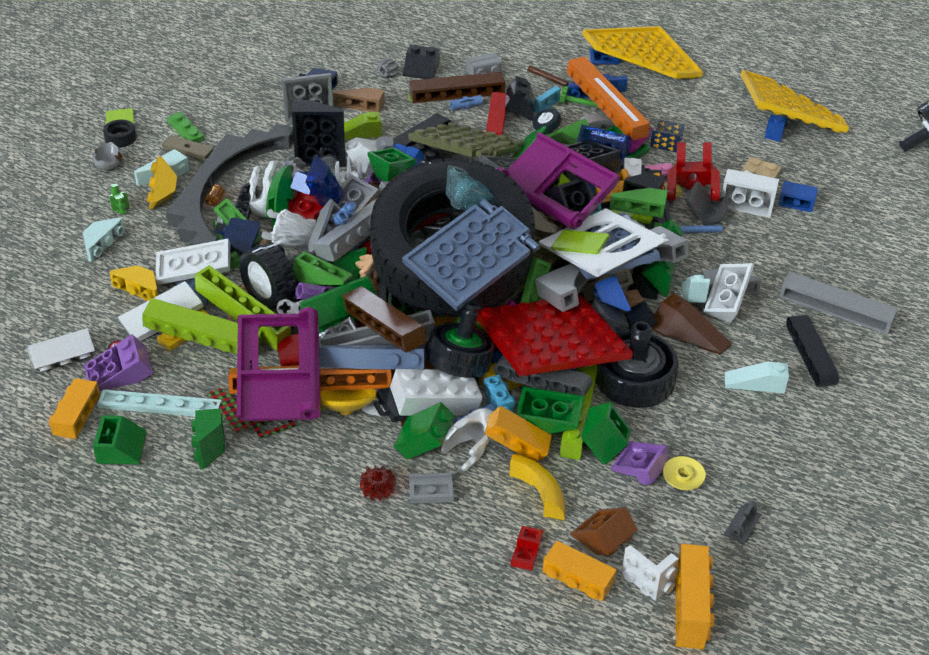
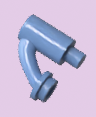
[333,201,356,226]

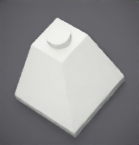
[345,137,376,176]

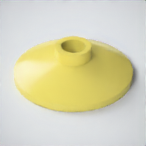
[663,456,706,490]

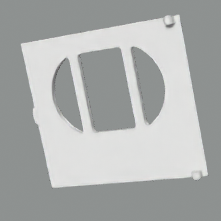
[539,209,668,277]

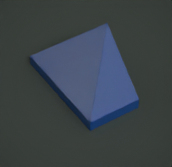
[589,49,620,65]

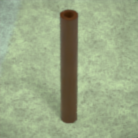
[527,65,569,87]

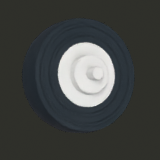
[532,108,562,133]

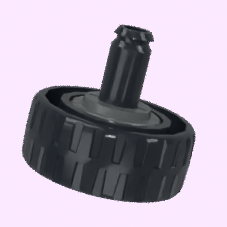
[596,321,679,408]

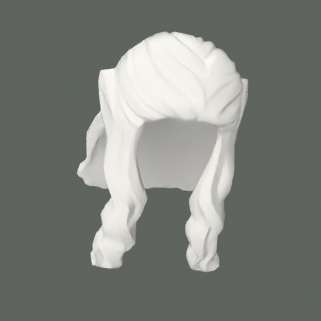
[249,160,292,218]
[261,209,316,252]
[441,408,493,471]

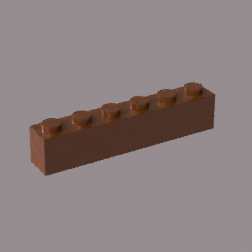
[409,72,505,104]
[342,286,426,353]

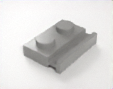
[409,472,454,504]

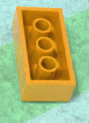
[675,543,714,649]

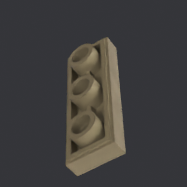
[162,135,214,161]

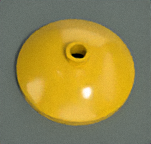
[320,389,377,415]

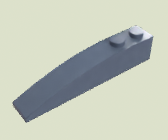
[319,345,427,369]

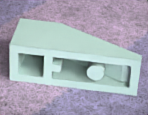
[134,149,189,186]
[724,362,789,393]

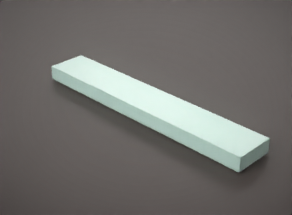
[97,389,222,417]

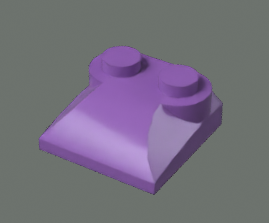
[611,441,668,485]

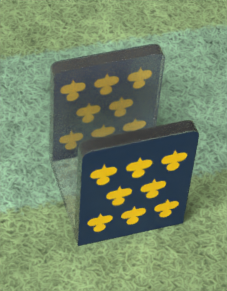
[650,119,685,153]

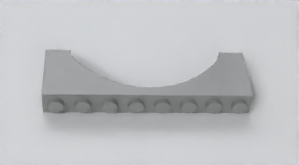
[535,226,689,312]

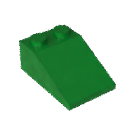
[516,387,584,434]

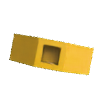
[147,156,177,209]
[109,265,158,301]

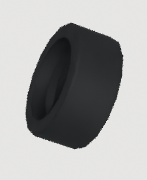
[103,119,137,148]

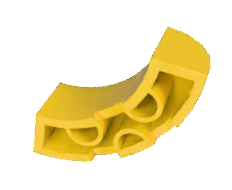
[509,453,566,520]

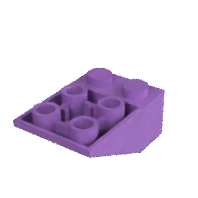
[84,334,154,391]

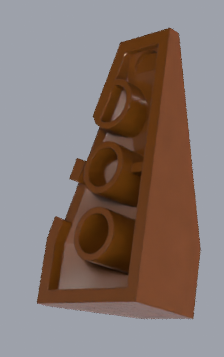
[651,293,732,355]

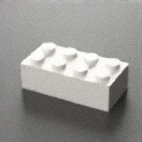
[390,369,482,416]

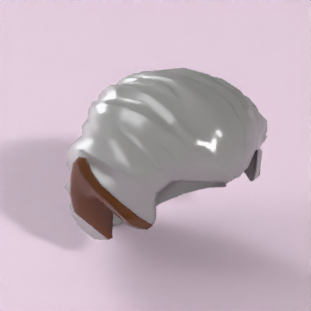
[93,142,122,171]

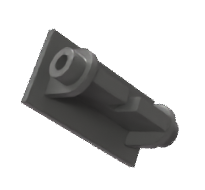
[724,501,762,544]

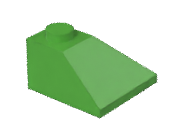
[547,118,593,144]

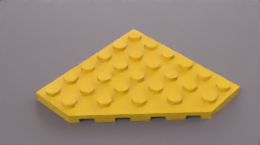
[582,26,703,79]
[741,70,849,133]

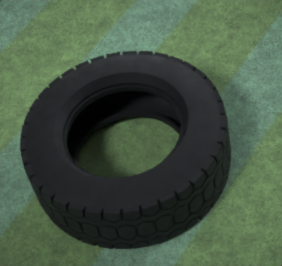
[370,158,535,317]

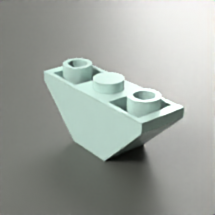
[83,217,125,262]
[681,275,710,303]

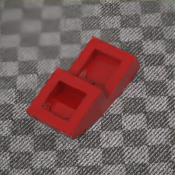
[510,525,544,571]

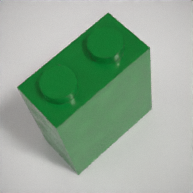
[393,402,455,459]

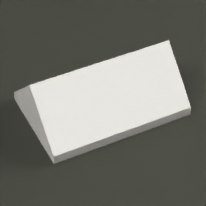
[704,263,754,323]

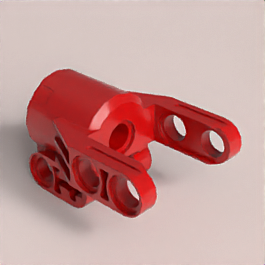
[667,142,720,201]

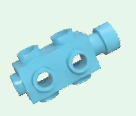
[483,375,516,414]

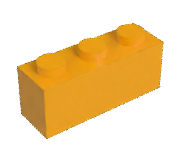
[49,378,100,439]
[485,405,552,463]
[542,540,617,602]

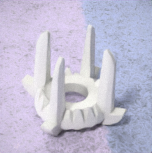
[331,155,366,186]

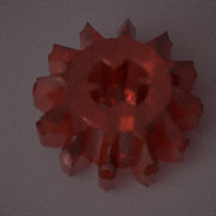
[359,465,396,501]

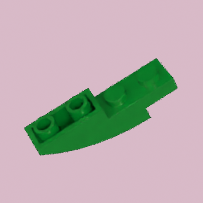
[266,165,293,228]

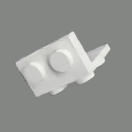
[622,545,679,601]

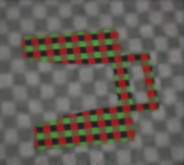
[207,388,297,439]

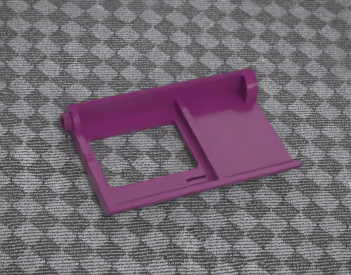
[495,132,619,230]
[236,307,321,421]

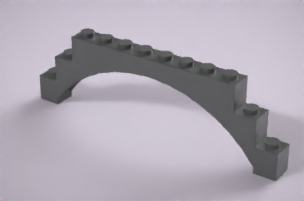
[166,124,294,246]

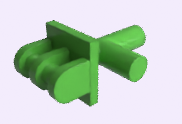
[109,184,130,214]

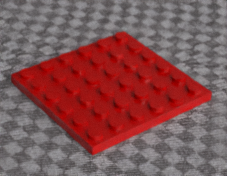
[477,295,633,376]

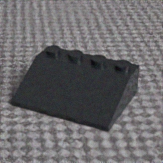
[292,100,346,167]
[563,139,621,181]

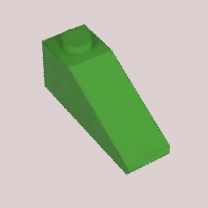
[609,188,667,218]
[293,251,353,285]

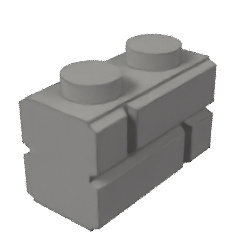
[466,53,502,75]

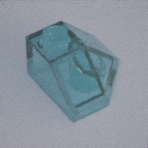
[446,165,493,210]

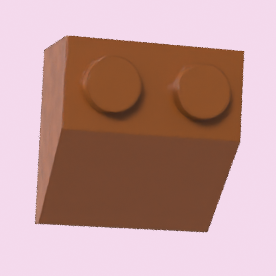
[570,507,638,556]

